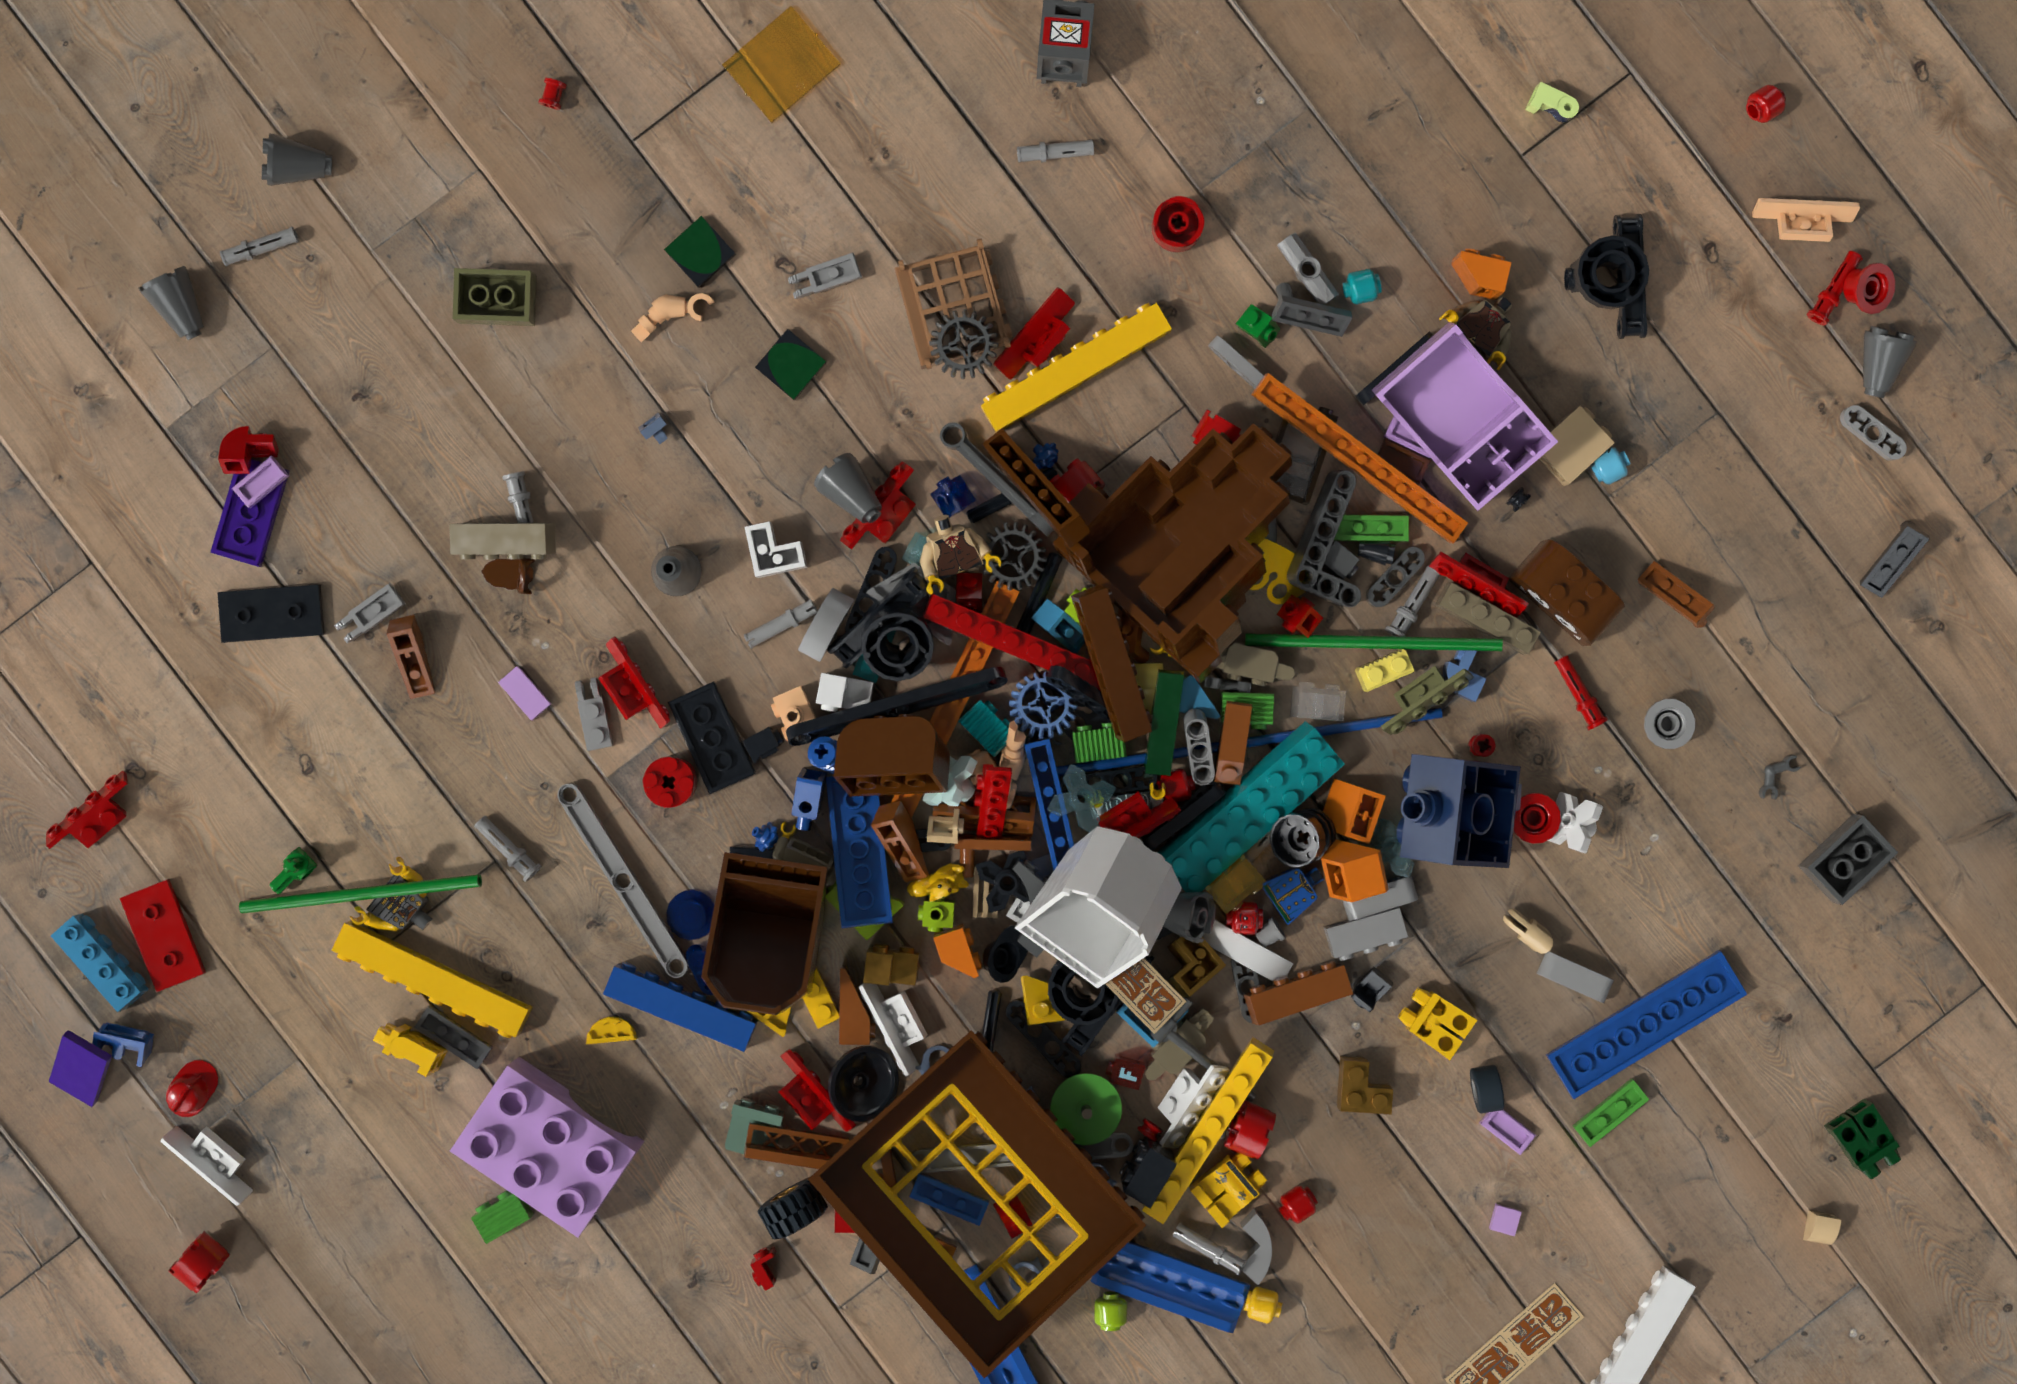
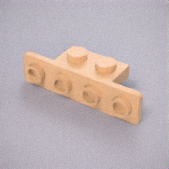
[1752,198,1860,242]

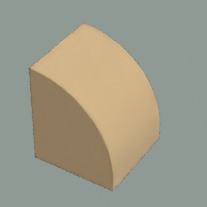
[1803,1210,1841,1245]

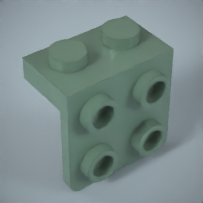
[725,1098,785,1154]

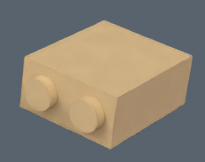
[1539,405,1614,486]

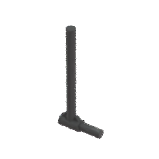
[1150,997,1256,1102]

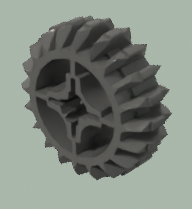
[929,309,998,379]
[980,522,1047,590]

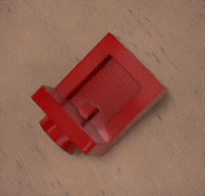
[956,573,982,612]
[993,1195,1033,1239]
[750,1247,777,1291]

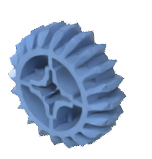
[1009,671,1078,740]

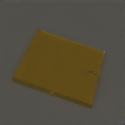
[722,6,841,123]

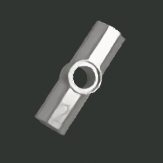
[1277,232,1339,305]

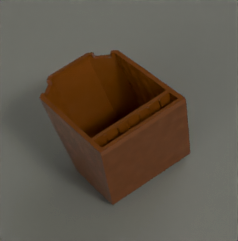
[701,852,827,1015]

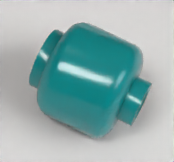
[1343,269,1382,304]

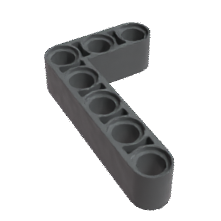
[1287,470,1361,607]

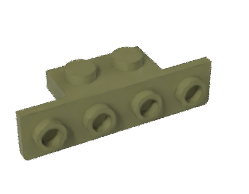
[1381,666,1474,735]

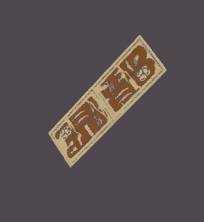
[1105,958,1186,1034]
[1445,1283,1584,1384]

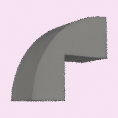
[798,588,854,662]
[1239,1209,1272,1285]

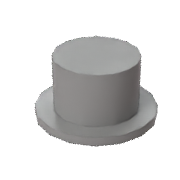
[1644,699,1695,749]

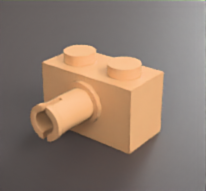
[771,686,816,742]

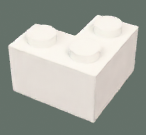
[745,522,808,578]
[816,673,874,712]

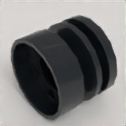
[1270,808,1336,867]

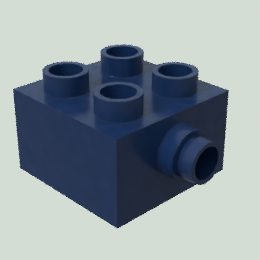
[1397,754,1521,868]

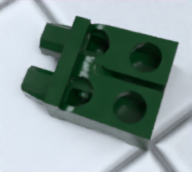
[1824,1099,1901,1179]

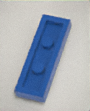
[909,1173,989,1226]

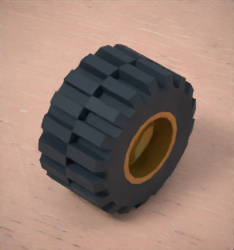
[757,1179,828,1239]

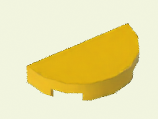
[586,1016,638,1045]

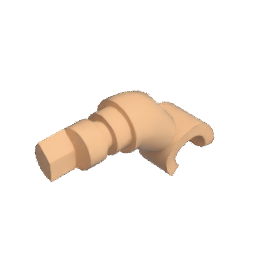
[631,293,715,342]
[999,721,1026,809]

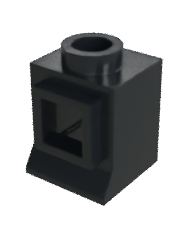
[742,726,784,764]

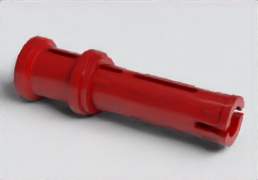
[1806,251,1863,326]
[1554,655,1608,730]

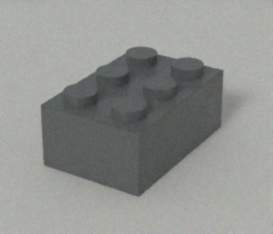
[1798,814,1898,905]

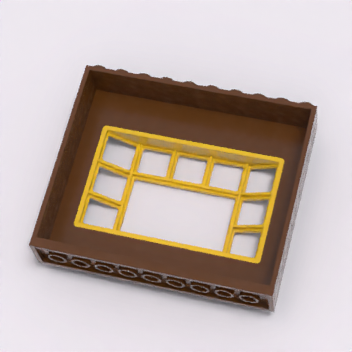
[808,1030,1146,1378]

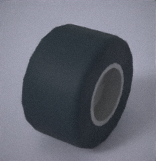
[1470,1065,1505,1114]

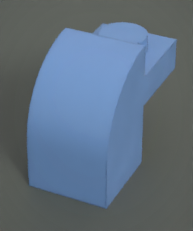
[1443,650,1486,702]

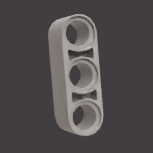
[1183,709,1215,785]
[1342,874,1419,921]
[1536,952,1614,1003]

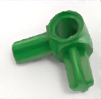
[269,847,318,894]

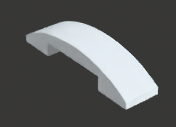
[1203,920,1293,981]

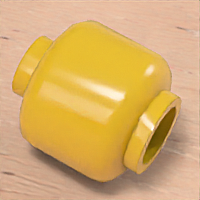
[1244,1286,1283,1324]

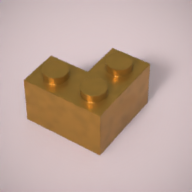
[1167,936,1226,998]
[863,943,920,986]
[1337,1056,1393,1115]

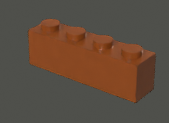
[1243,961,1353,1026]

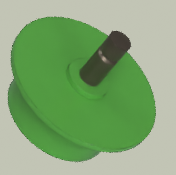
[1051,1073,1122,1145]

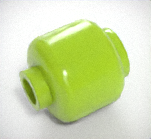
[1094,1291,1127,1331]

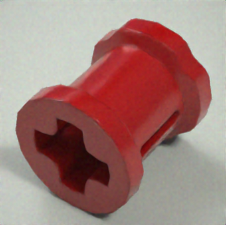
[538,78,567,110]
[1468,734,1496,757]

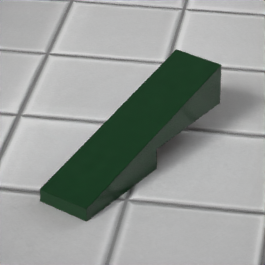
[1144,669,1184,776]

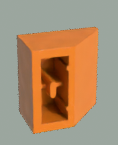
[1451,249,1512,300]
[1322,779,1386,844]
[1321,839,1389,903]
[933,923,983,978]

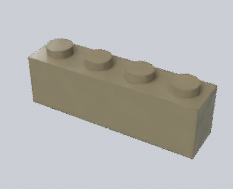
[449,523,556,559]
[1434,583,1541,655]

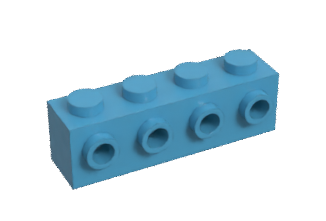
[51,913,149,1012]

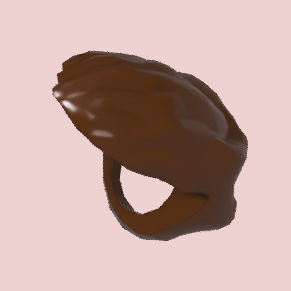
[481,557,535,594]

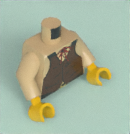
[920,515,1001,595]

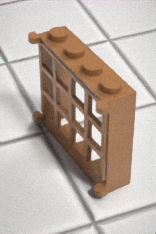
[894,239,1013,370]

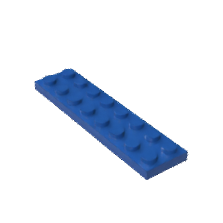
[1546,950,1747,1099]

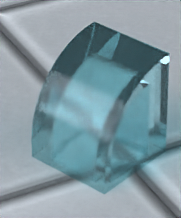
[902,532,927,567]

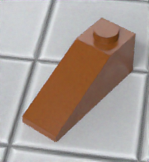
[386,615,435,699]
[1214,701,1252,785]
[871,801,928,882]
[839,965,876,1045]

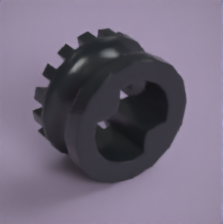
[1506,487,1531,512]

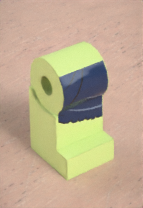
[1525,82,1579,123]

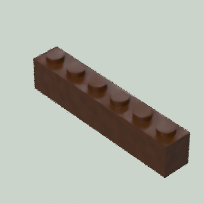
[982,429,1090,548]
[1071,585,1152,742]

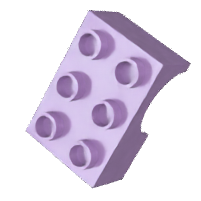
[1372,322,1558,511]
[450,1057,644,1238]

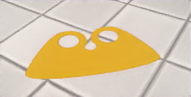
[1250,538,1306,605]

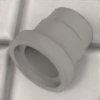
[1255,917,1286,948]

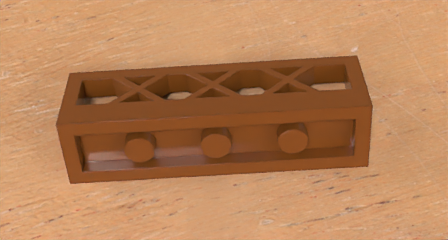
[933,791,1036,837]
[744,1122,849,1169]

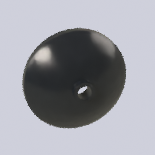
[828,1046,899,1122]

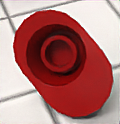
[166,1060,218,1117]

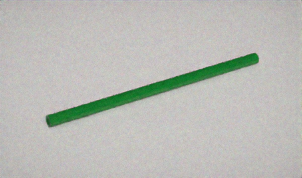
[1245,633,1503,651]
[239,874,482,914]

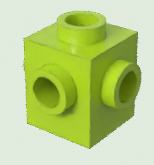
[918,895,955,932]

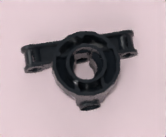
[1564,214,1650,339]
[827,567,934,681]
[1048,955,1154,1056]

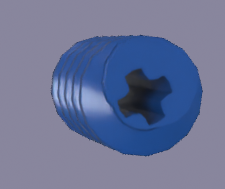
[808,736,837,774]

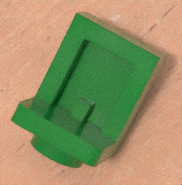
[1235,304,1280,348]

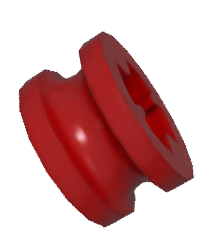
[1137,1118,1163,1142]

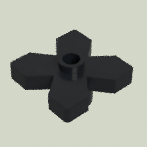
[976,851,1029,913]

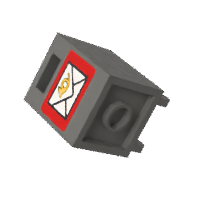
[1036,0,1095,87]

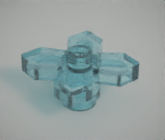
[1047,764,1115,833]
[1372,818,1415,877]

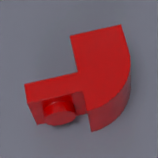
[218,426,279,474]

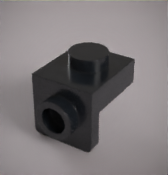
[1351,966,1393,1012]

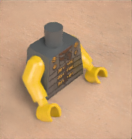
[349,857,433,931]

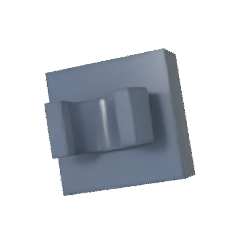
[638,412,668,444]

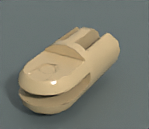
[1503,908,1553,954]

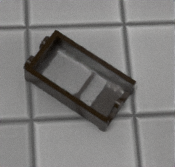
[1275,401,1338,505]

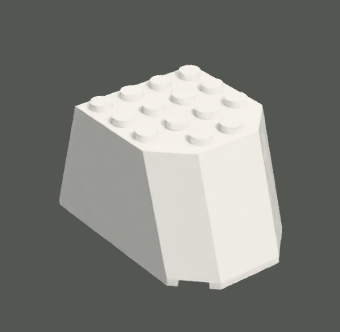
[1015,826,1182,988]

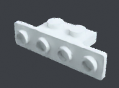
[859,983,928,1076]
[1158,1065,1230,1148]
[161,1126,253,1206]

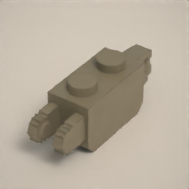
[1216,643,1296,687]
[1143,1007,1214,1081]

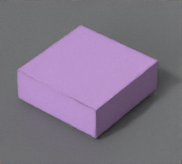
[1489,1203,1521,1236]

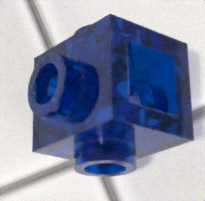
[930,475,976,518]

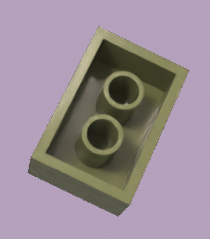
[452,268,537,326]

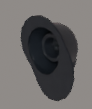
[983,925,1028,983]

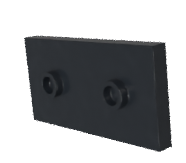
[217,585,324,643]
[668,681,756,795]

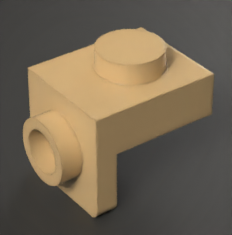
[927,809,964,844]

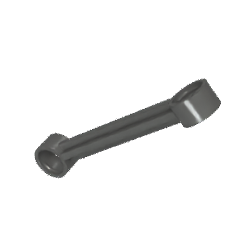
[940,423,1054,537]

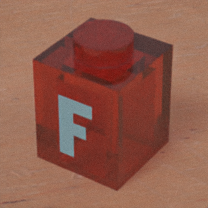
[1105,1054,1145,1090]

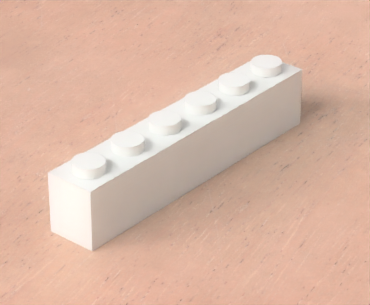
[1590,1266,1696,1384]

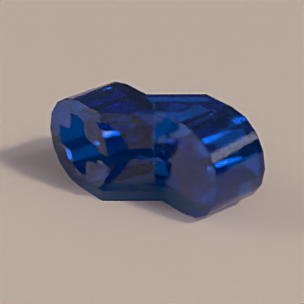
[686,944,714,995]

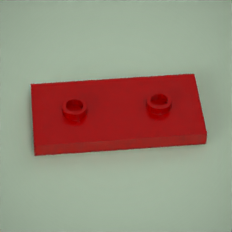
[120,879,206,992]

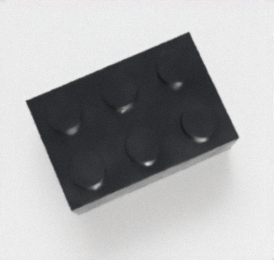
[1119,1136,1177,1209]

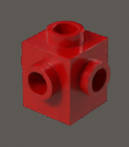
[1276,594,1323,638]

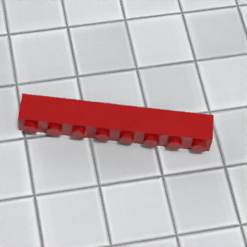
[922,594,1101,691]

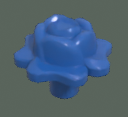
[1033,442,1059,469]
[752,822,778,852]

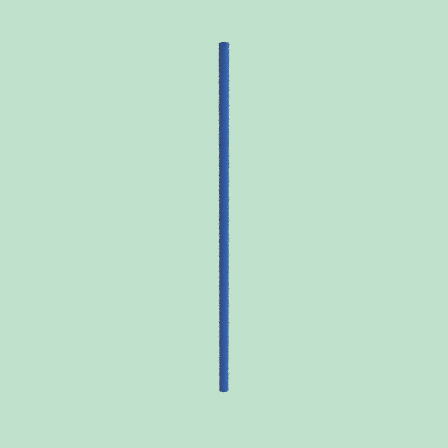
[1056,708,1443,776]

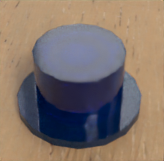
[666,890,714,940]

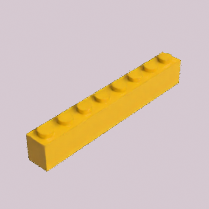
[981,303,1172,433]
[331,921,533,1038]
[1142,1037,1274,1224]

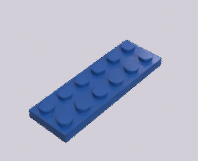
[826,777,893,929]

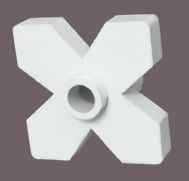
[1547,792,1603,853]

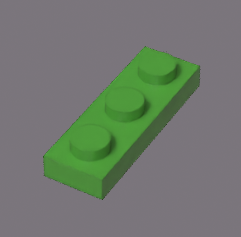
[1333,515,1409,542]
[1572,1079,1649,1147]

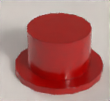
[1843,263,1895,314]
[1513,793,1561,844]

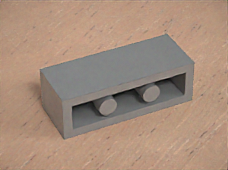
[1323,907,1408,961]

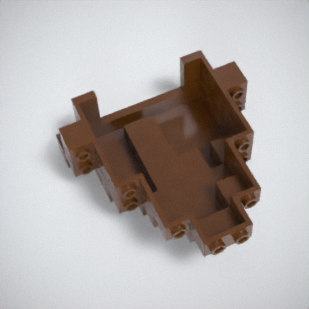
[1053,423,1292,684]

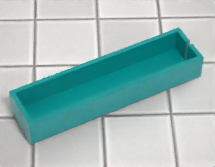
[1157,721,1345,892]

